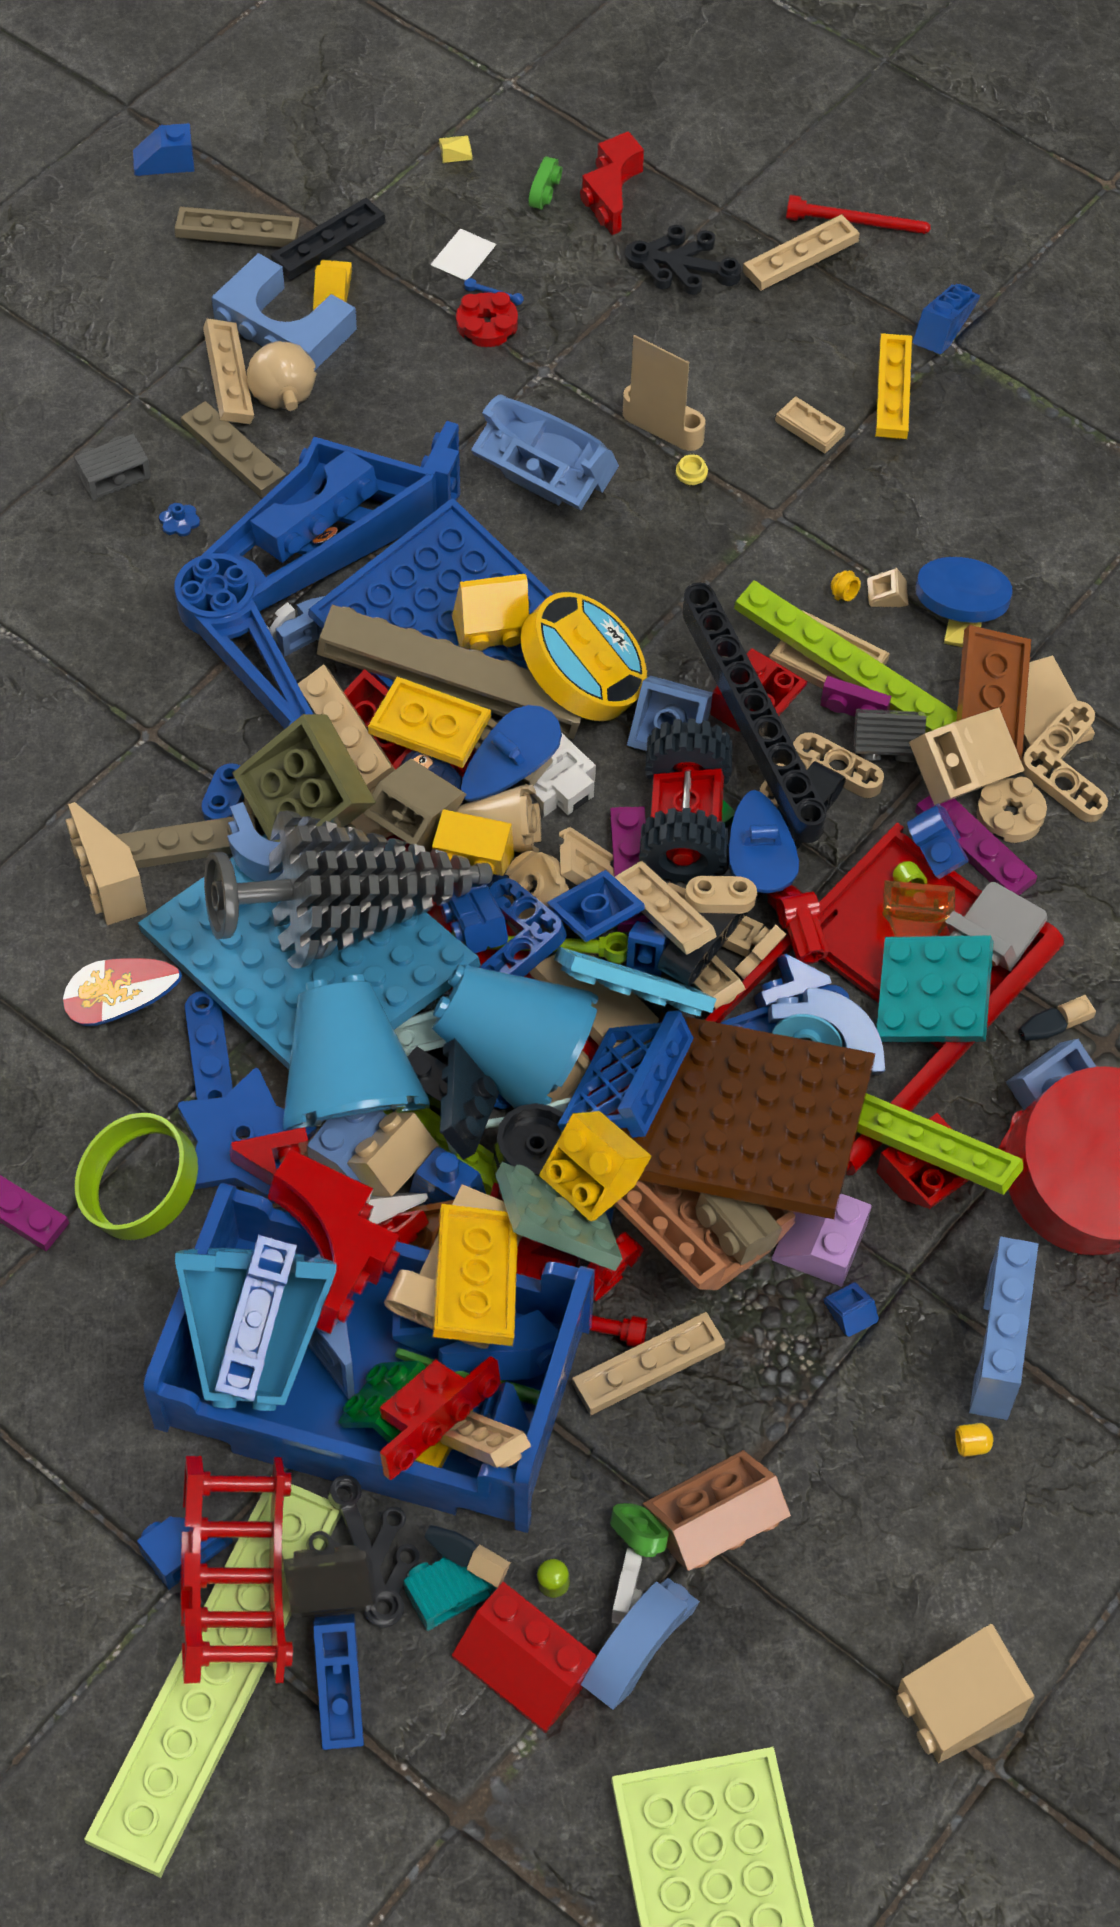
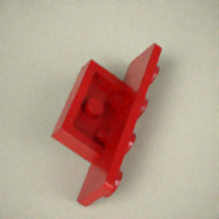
[380,1356,501,1480]

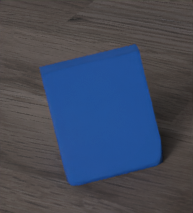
[823,1282,879,1337]

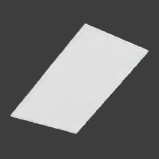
[431,229,496,280]

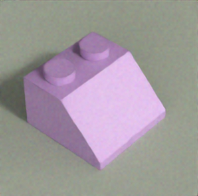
[772,1194,872,1287]

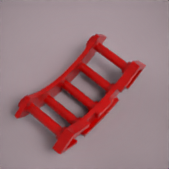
[181,1456,293,1683]

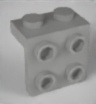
[945,882,1048,972]

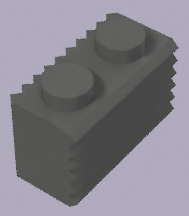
[74,433,151,500]
[853,709,926,762]

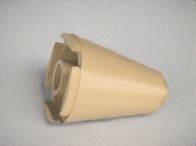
[456,785,541,853]

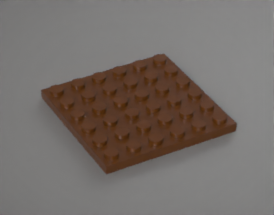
[621,1012,876,1220]

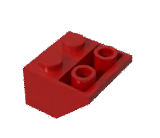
[710,648,807,731]
[877,1113,969,1209]

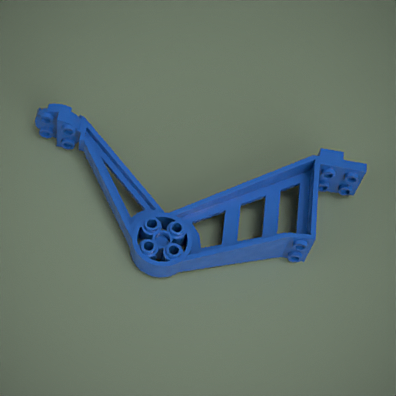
[174,421,460,729]

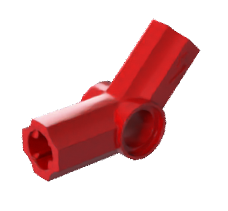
[767,884,829,964]

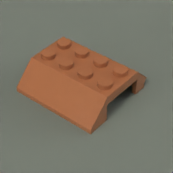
[614,1180,796,1290]

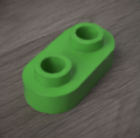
[529,156,562,210]
[610,1503,669,1557]

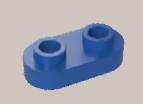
[202,764,244,821]

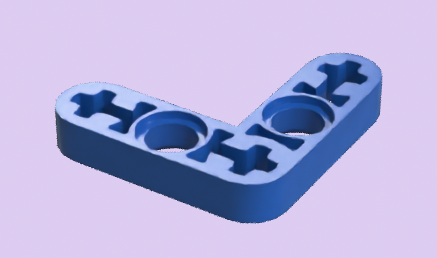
[480,878,567,977]

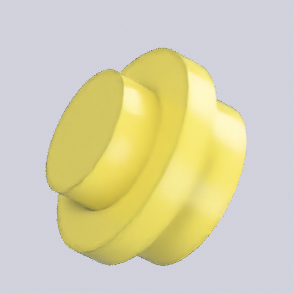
[676,454,708,485]

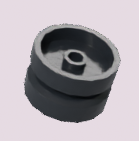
[492,1103,564,1179]

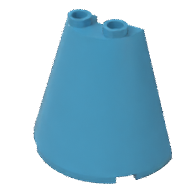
[432,964,598,1108]
[283,974,430,1131]
[175,1248,337,1411]

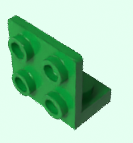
[338,1361,426,1443]

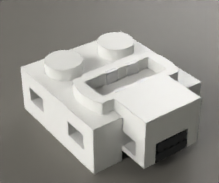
[512,734,596,818]

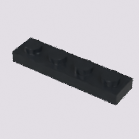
[271,197,385,280]

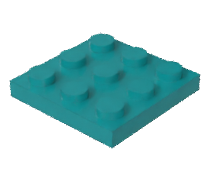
[877,935,994,1042]

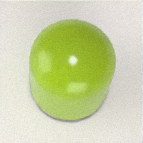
[893,861,927,897]
[537,1559,570,1598]

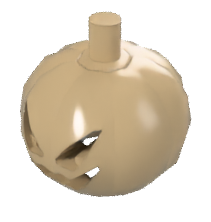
[247,341,317,411]

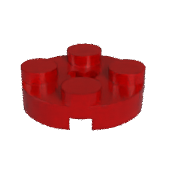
[456,292,518,347]
[587,1232,644,1301]

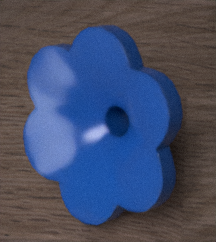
[159,503,200,536]

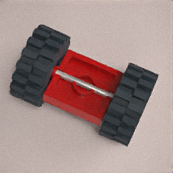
[639,718,733,885]

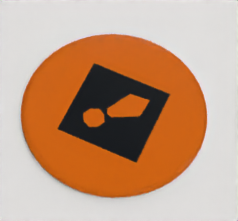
[312,527,338,543]

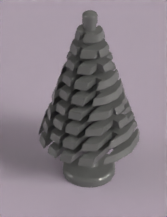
[204,810,493,968]

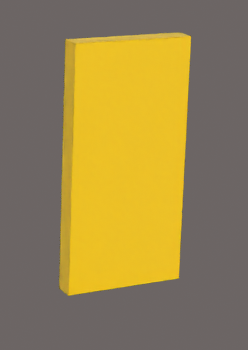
[433,1204,518,1346]

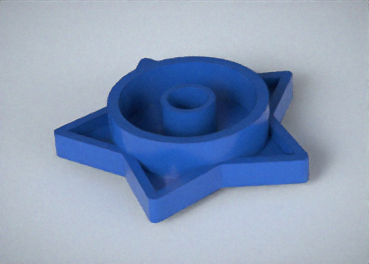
[178,1068,317,1203]

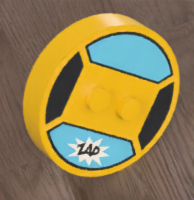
[521,592,647,721]

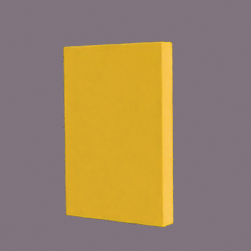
[368,676,491,768]

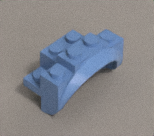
[471,394,619,511]

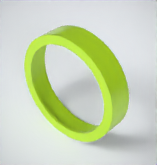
[75,1113,198,1240]

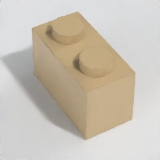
[347,1112,439,1197]

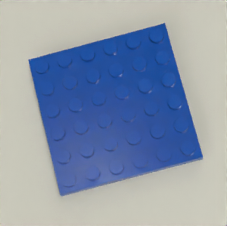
[308,497,553,716]

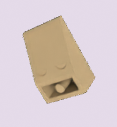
[909,707,1025,805]
[65,802,147,925]

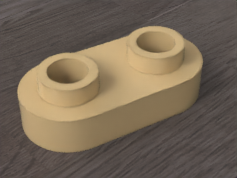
[685,876,757,914]

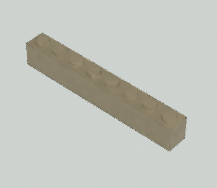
[317,604,581,740]

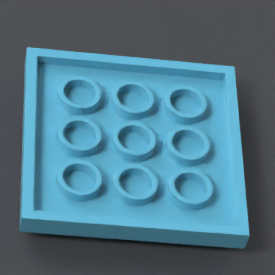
[554,947,716,1016]

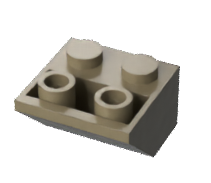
[363,758,467,852]

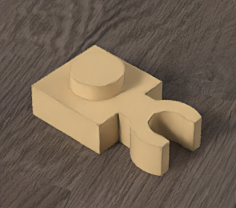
[735,925,786,979]

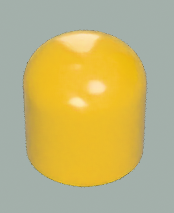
[955,1423,993,1457]

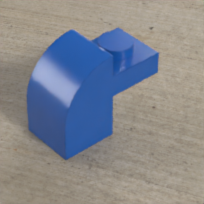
[907,804,969,879]

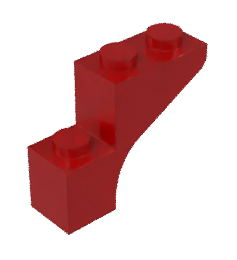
[580,131,644,235]

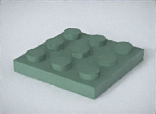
[495,1162,623,1271]

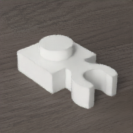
[612,1548,643,1624]

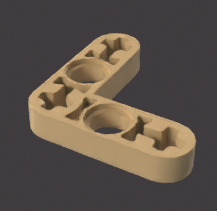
[1021,701,1108,822]
[760,733,884,808]

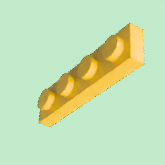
[875,334,912,439]

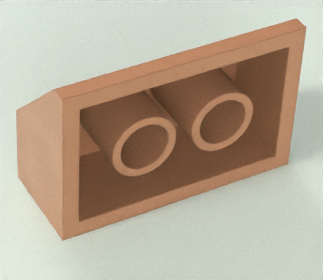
[642,1450,791,1571]

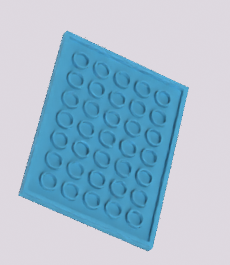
[138,834,481,1069]

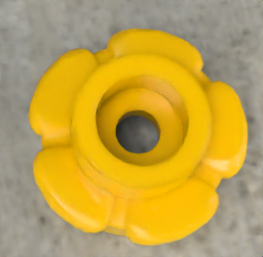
[831,570,861,602]

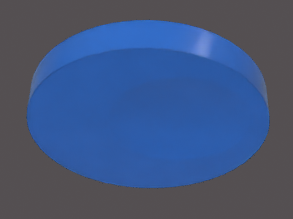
[916,557,1012,623]

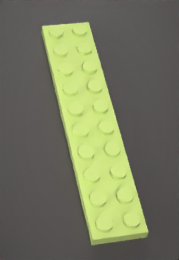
[84,1475,342,1878]

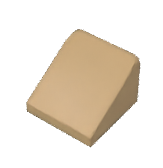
[867,568,908,607]

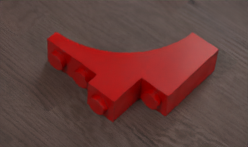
[267,1149,400,1334]

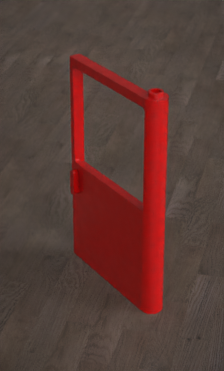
[705,822,1064,1175]

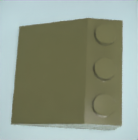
[232,714,376,842]

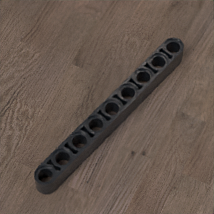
[682,582,827,843]
[657,761,846,986]

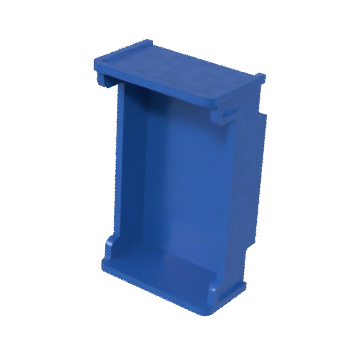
[144,1183,595,1533]

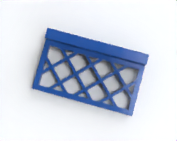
[558,1010,694,1138]

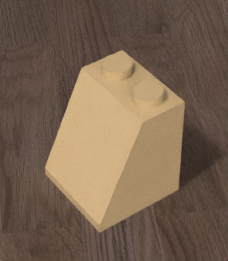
[897,1624,1035,1763]

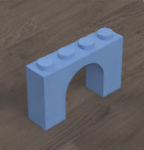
[211,253,357,371]
[969,1236,1038,1420]

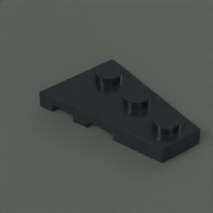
[440,1038,500,1160]

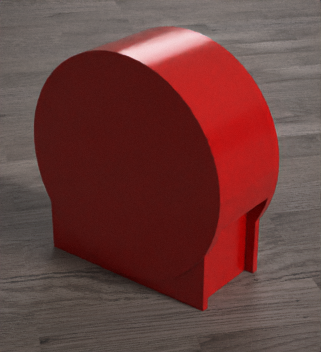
[1005,1067,1120,1255]

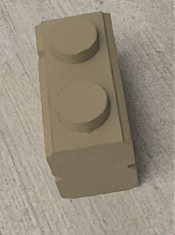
[695,1193,782,1265]

